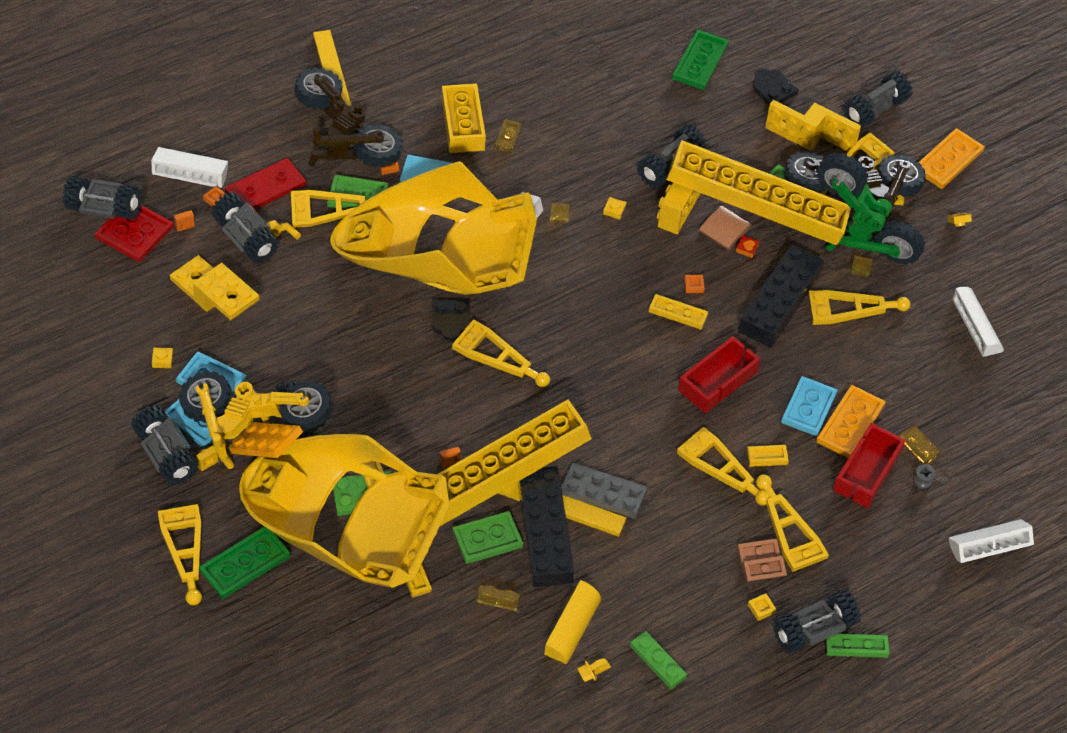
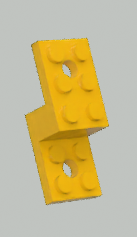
[765,100,861,151]
[170,255,260,321]

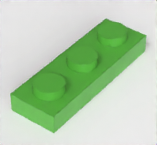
[630,631,687,690]
[825,634,889,658]

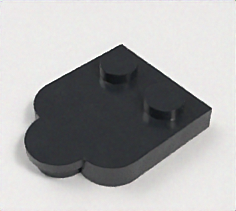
[753,68,799,106]
[432,300,470,341]

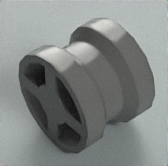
[913,464,935,489]

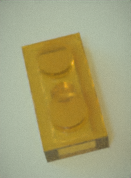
[494,119,522,153]
[900,425,941,464]
[477,585,520,611]

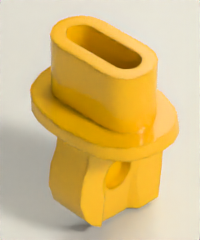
[577,659,611,683]

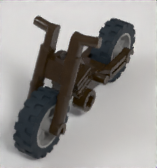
[294,67,403,168]
[784,151,926,219]

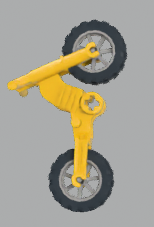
[179,371,333,469]

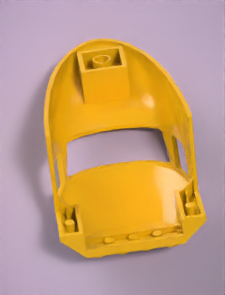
[330,162,537,295]
[239,434,450,588]

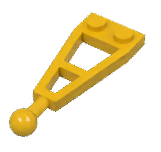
[820,133,896,195]
[291,190,365,228]
[808,290,911,325]
[452,319,550,387]
[677,427,769,506]
[756,474,829,572]
[158,504,202,606]

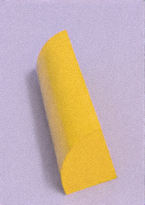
[544,580,601,664]

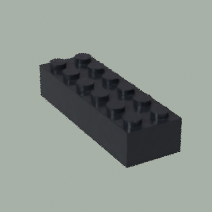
[738,244,824,348]
[518,466,574,587]

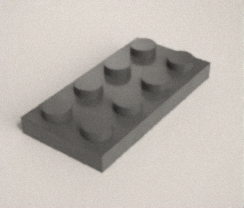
[561,463,648,519]

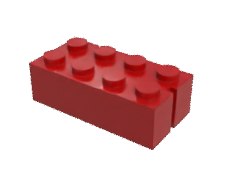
[678,336,761,414]
[833,423,906,508]

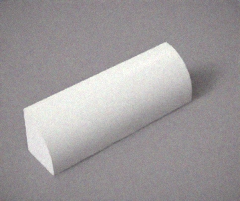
[151,147,228,188]
[952,287,1004,357]
[949,519,1034,563]

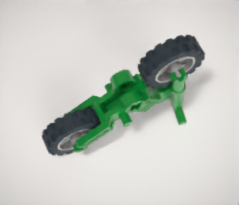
[817,153,925,264]

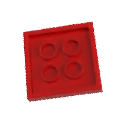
[94,205,174,263]

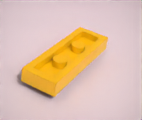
[649,294,708,330]

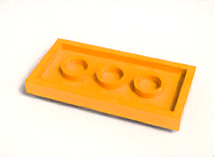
[918,128,985,189]
[816,385,886,459]
[228,422,303,458]

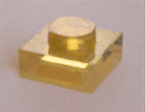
[550,203,570,223]
[851,255,873,278]

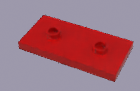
[225,158,307,210]

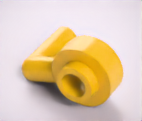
[267,220,301,239]

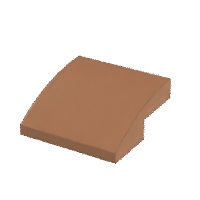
[699,206,751,251]
[737,539,787,582]

